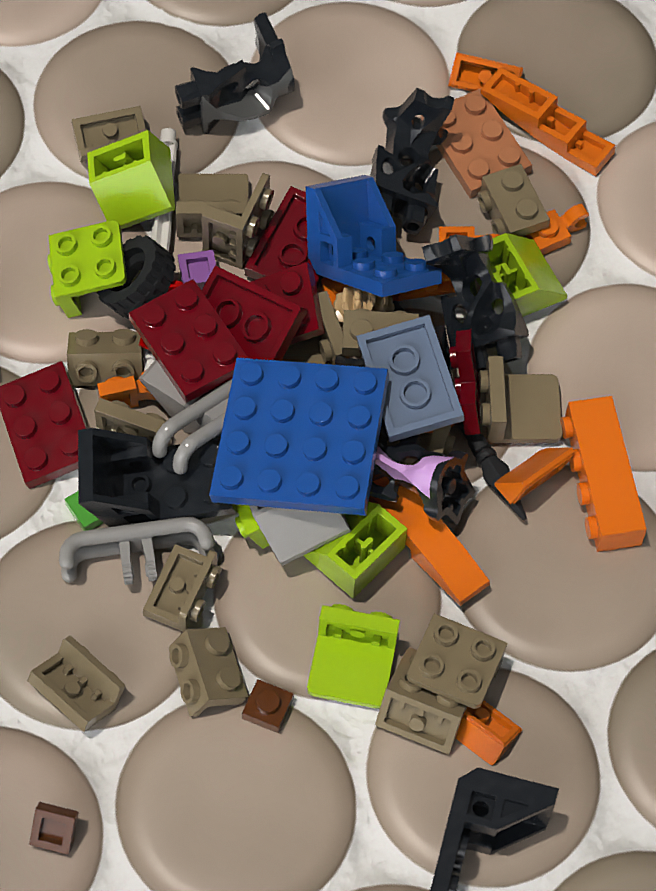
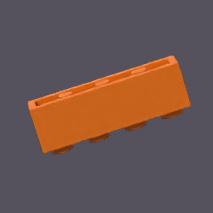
[560,396,647,552]

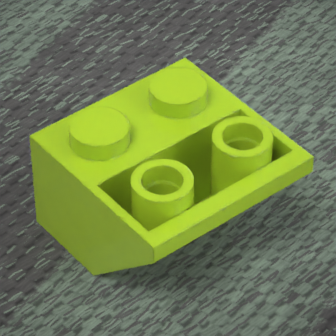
[87,130,175,229]
[476,233,568,317]
[303,502,408,598]

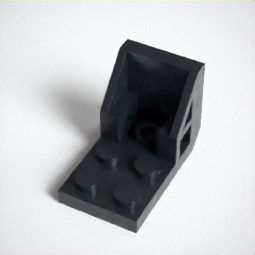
[78,428,238,527]
[430,767,559,891]

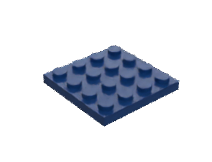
[209,358,389,516]

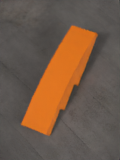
[481,67,615,176]
[369,477,490,606]

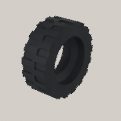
[97,235,176,319]

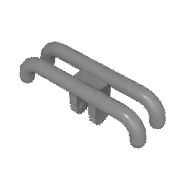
[152,379,232,474]
[59,517,214,585]

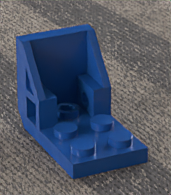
[306,175,442,297]

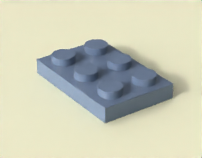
[356,315,464,443]

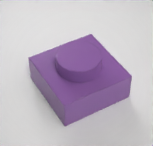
[178,250,216,290]

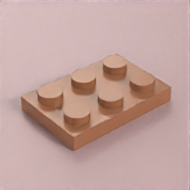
[421,89,532,198]

